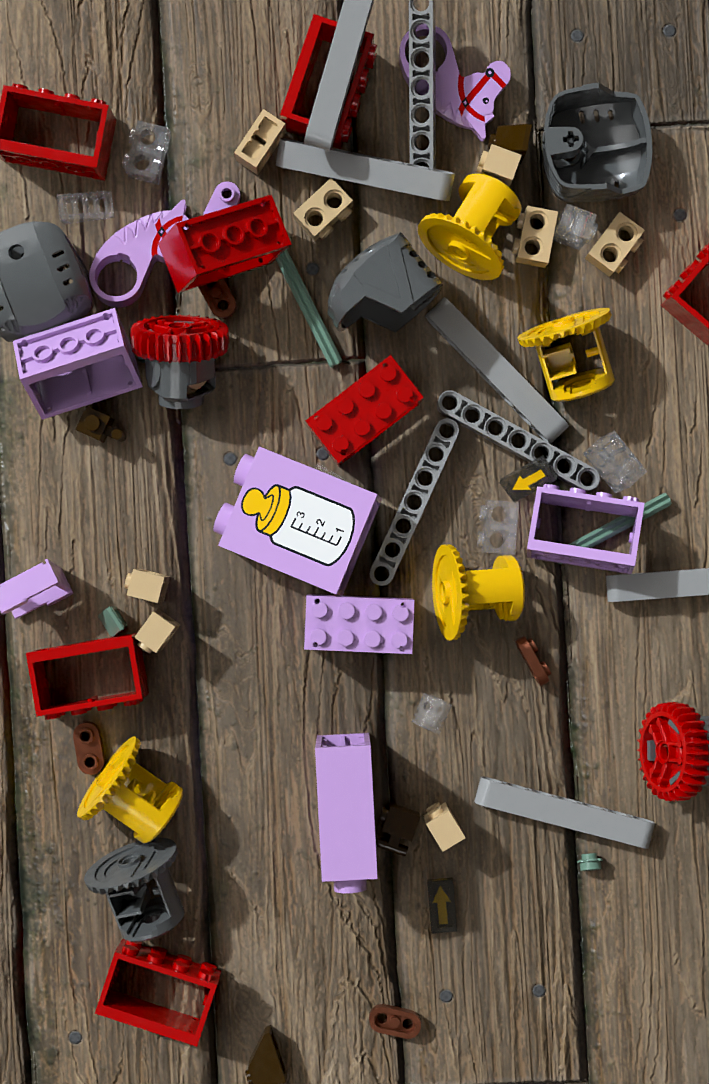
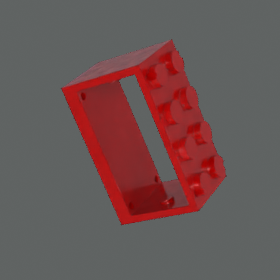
[280,14,378,149]
[0,83,117,181]
[158,194,292,293]
[660,243,709,346]
[305,355,424,467]
[26,633,149,720]
[95,939,221,1047]

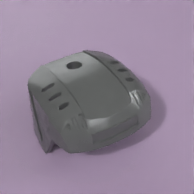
[542,83,652,203]
[0,221,92,342]
[327,232,443,333]

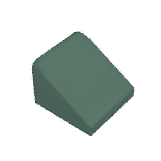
[98,606,128,637]

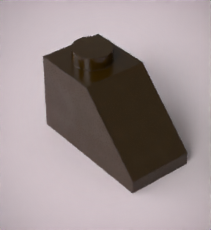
[487,124,532,164]
[245,1025,287,1084]

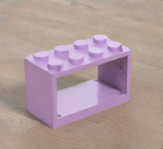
[13,308,143,420]
[527,484,645,574]
[304,594,415,654]

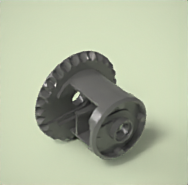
[84,838,185,942]

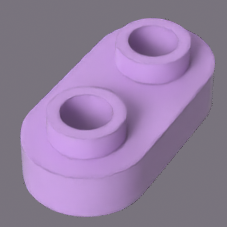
[203,182,241,215]

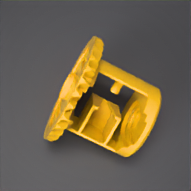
[418,174,522,280]
[517,308,615,402]
[432,544,525,641]
[77,736,183,843]

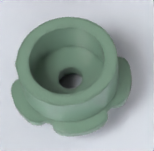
[577,853,603,871]

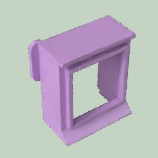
[0,559,73,619]

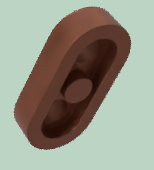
[198,279,236,319]
[515,636,551,687]
[73,722,105,775]
[369,1004,421,1039]

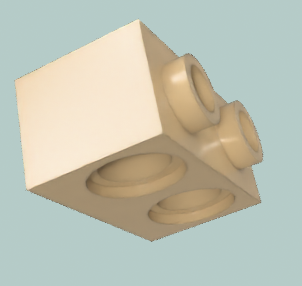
[234,109,286,175]
[476,144,522,187]
[293,178,353,241]
[512,206,558,268]
[584,212,645,277]
[124,569,170,603]
[135,609,181,653]
[423,802,465,852]

